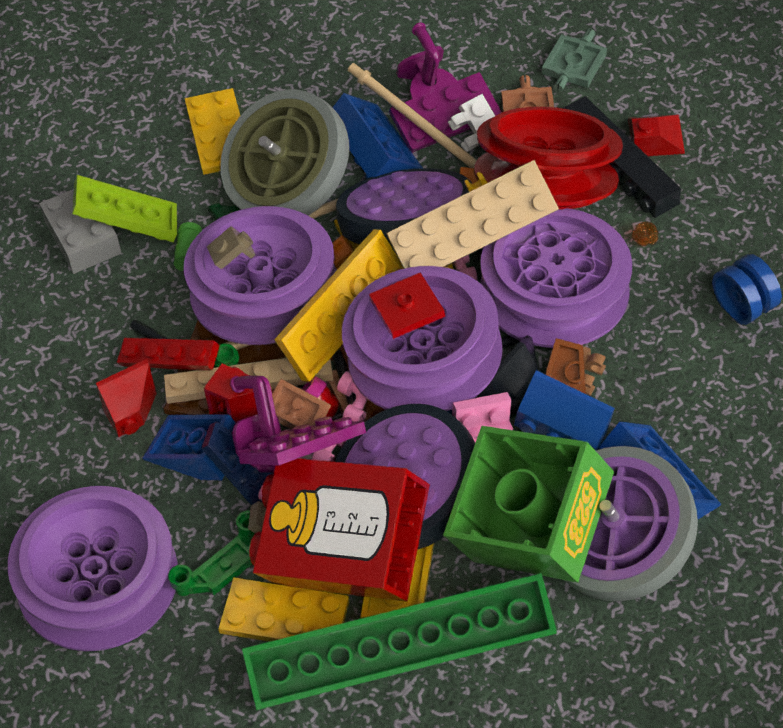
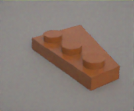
[545,338,586,394]

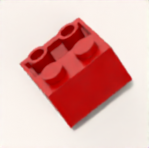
[204,363,272,423]

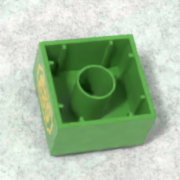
[443,426,614,583]

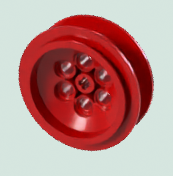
[474,107,623,210]

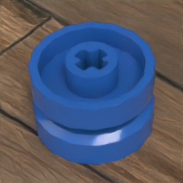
[712,254,782,325]

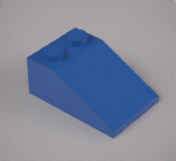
[143,414,236,481]

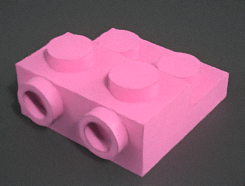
[452,392,513,443]

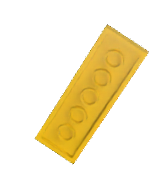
[274,229,404,382]

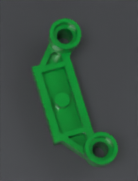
[168,510,255,596]

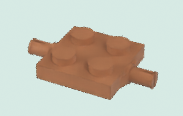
[501,75,554,112]

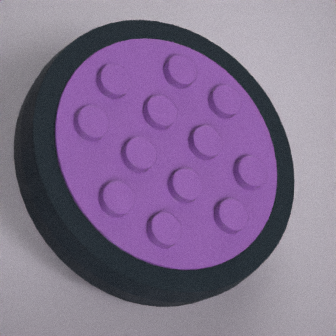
[336,168,472,248]
[335,404,475,549]

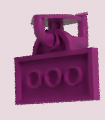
[389,22,502,153]
[230,376,366,473]

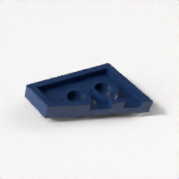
[201,422,274,505]

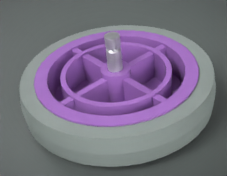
[564,446,698,601]

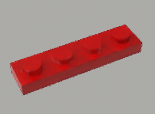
[117,338,220,371]

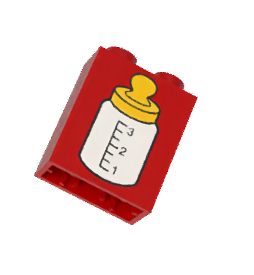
[249,458,430,602]

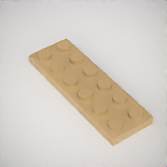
[387,160,559,269]

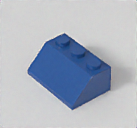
[514,370,615,451]

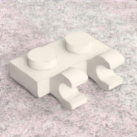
[448,94,495,152]

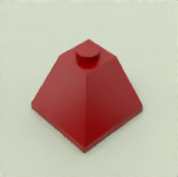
[628,114,685,156]
[96,359,157,437]

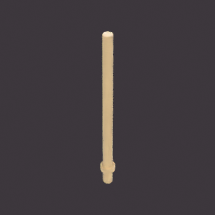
[348,63,477,168]

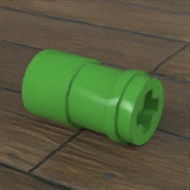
[174,222,202,271]

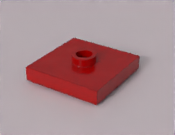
[369,272,446,339]

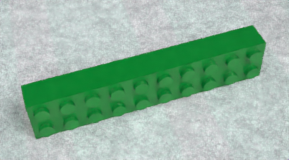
[242,573,557,710]

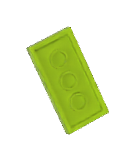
[72,175,177,242]

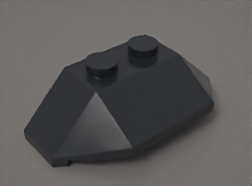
[473,335,538,415]

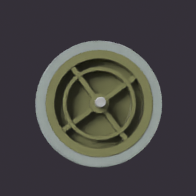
[221,89,349,215]

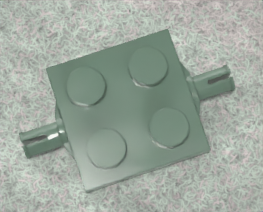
[542,28,607,92]

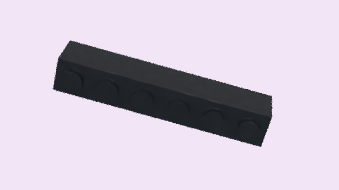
[563,96,681,218]

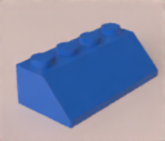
[332,93,423,179]
[599,422,721,519]

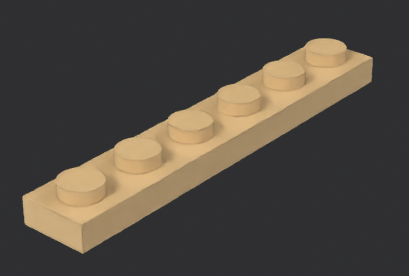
[164,358,333,404]

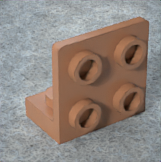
[272,379,331,429]

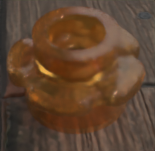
[632,222,658,246]

